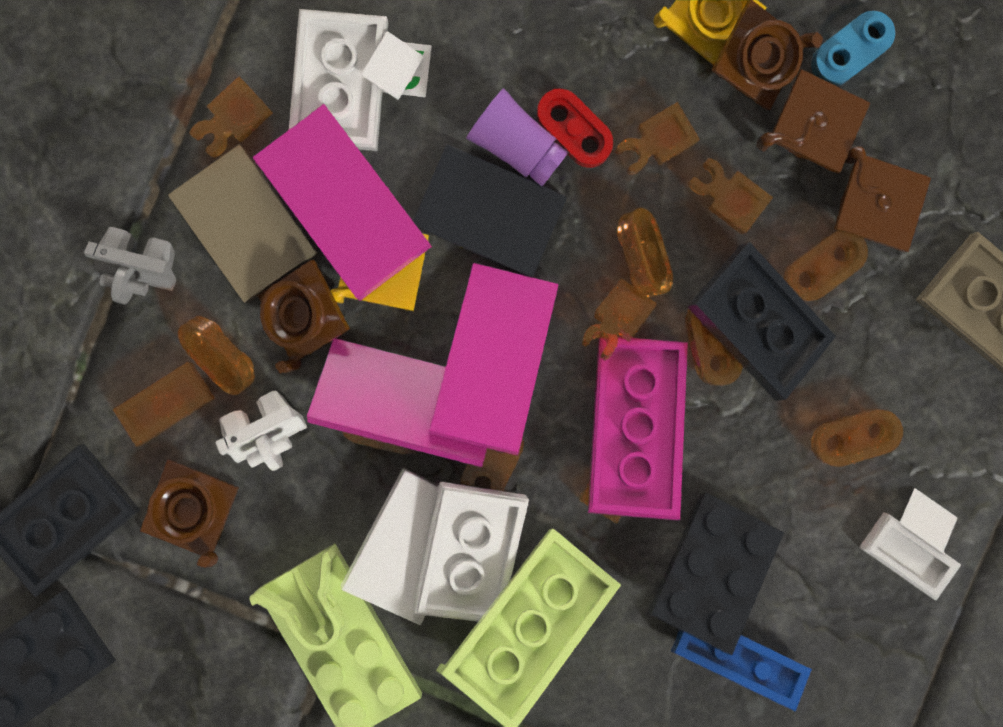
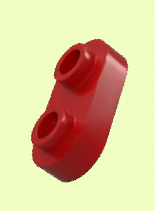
[537,89,613,168]

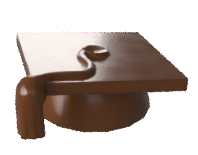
[711,0,823,110]
[756,69,870,174]
[834,146,931,252]
[258,260,350,373]
[140,460,239,568]

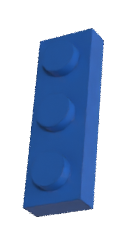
[671,630,812,711]

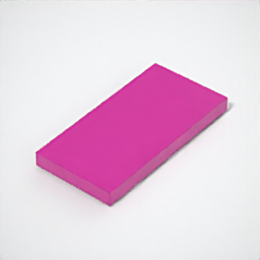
[252,104,432,301]
[429,263,559,455]
[588,335,688,520]
[307,338,487,467]

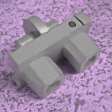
[84,227,177,304]

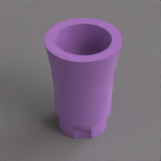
[466,88,568,186]

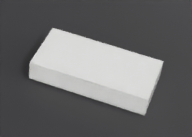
[859,512,961,600]

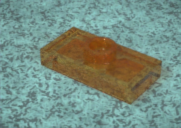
[113,362,215,447]

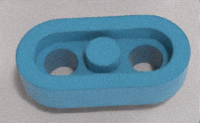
[811,11,895,86]

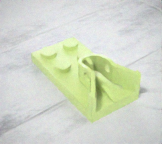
[436,528,621,727]
[250,543,422,727]

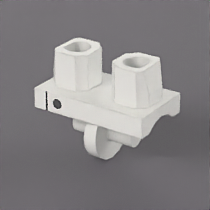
[216,391,307,471]

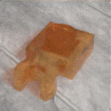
[189,76,273,158]
[615,102,700,175]
[688,158,773,235]
[582,278,657,361]

